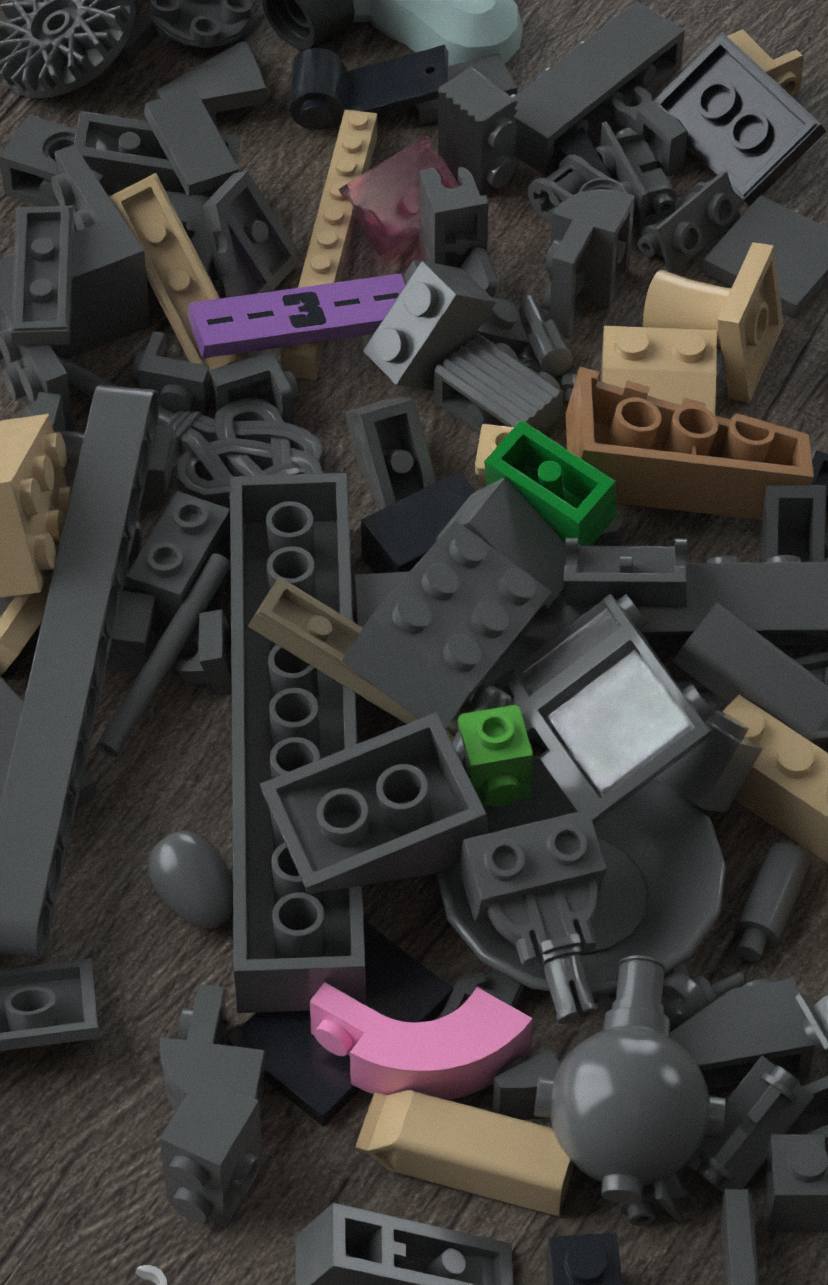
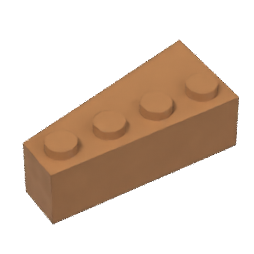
[565,366,814,520]

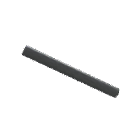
[96,554,231,758]

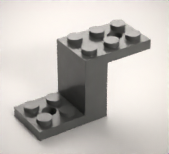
[0,145,151,431]

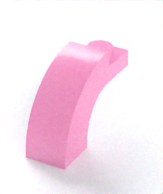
[310,982,533,1100]

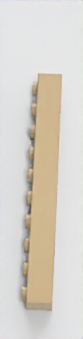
[281,110,377,380]

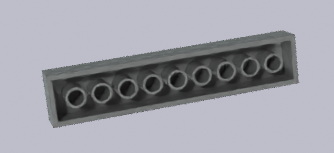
[230,473,366,1013]

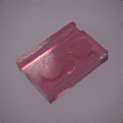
[339,135,460,256]

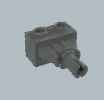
[458,810,607,1024]

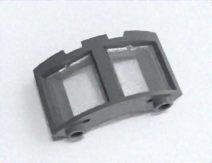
[495,594,715,825]

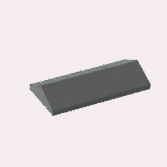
[0,958,100,1051]

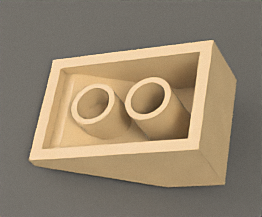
[601,326,717,415]

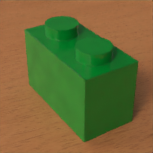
[484,420,617,546]

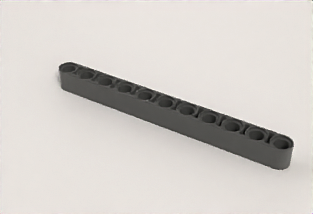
[0,385,159,958]

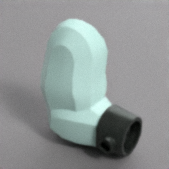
[261,0,523,66]

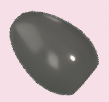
[147,830,233,929]

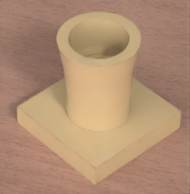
[643,242,784,403]

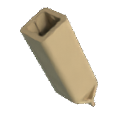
[355,1090,575,1217]

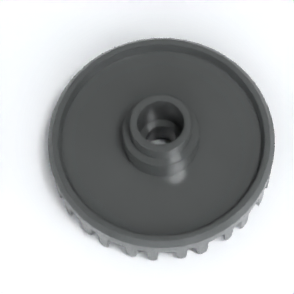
[0,0,135,98]

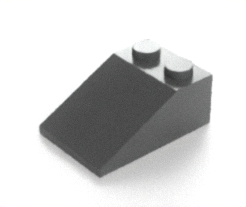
[259,712,489,894]

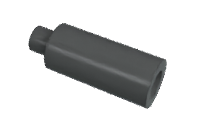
[735,843,812,962]

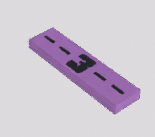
[187,273,406,359]

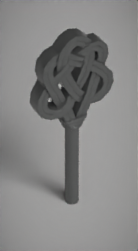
[56,355,323,509]

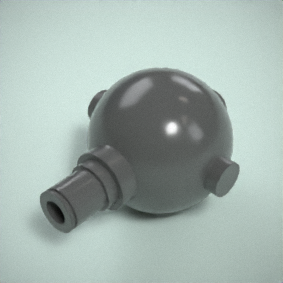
[534,955,725,1203]

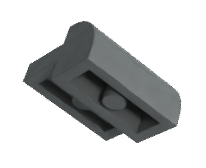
[543,189,635,340]

